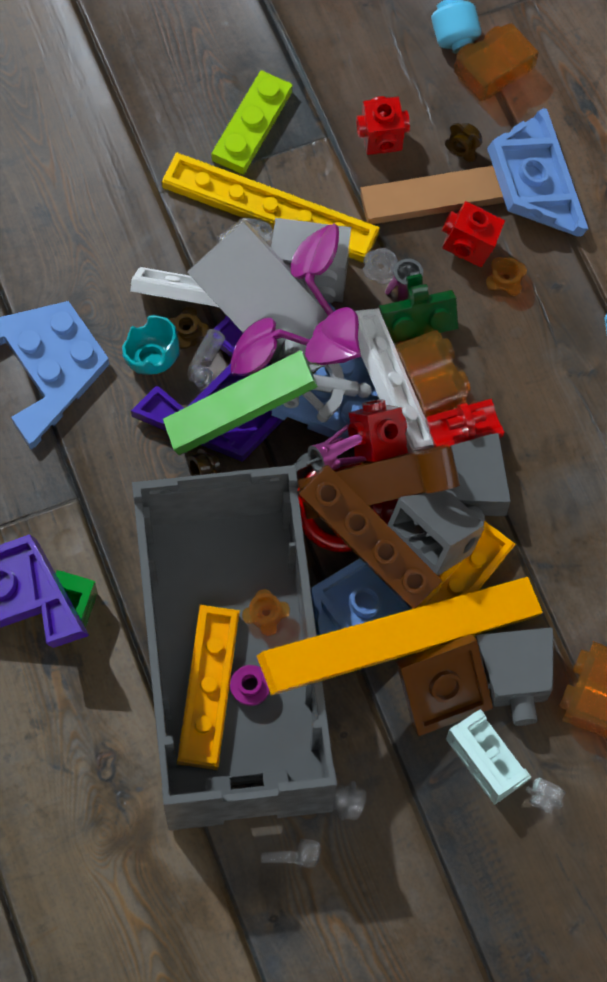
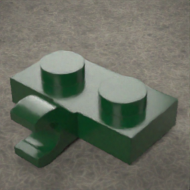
[379,274,459,343]

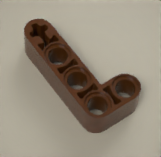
[297,445,460,519]

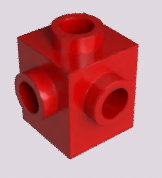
[356,96,410,155]
[442,201,505,267]
[348,399,408,462]

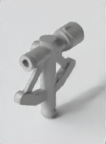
[279,339,372,422]

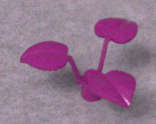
[231,223,361,377]

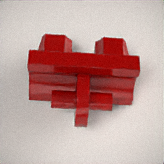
[425,398,504,447]

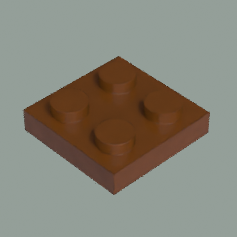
[396,634,493,736]

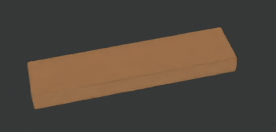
[360,166,505,225]

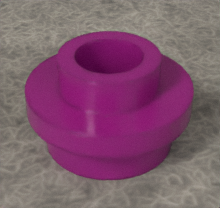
[230,665,270,706]

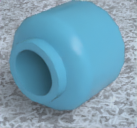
[431,0,482,54]

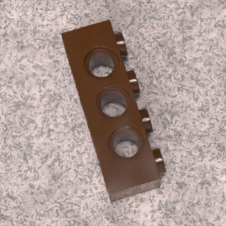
[298,465,442,609]

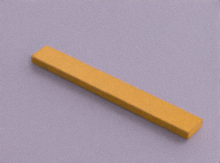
[257,577,543,696]

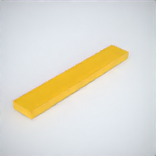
[162,152,380,263]

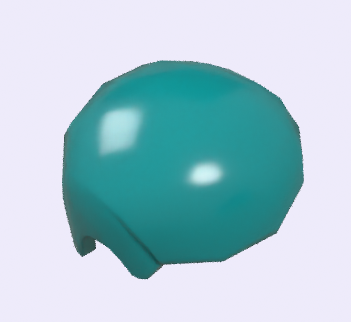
[122,315,180,375]

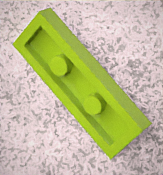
[211,70,293,175]

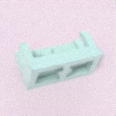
[446,709,531,805]

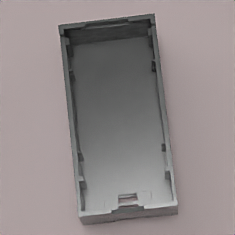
[132,465,337,831]

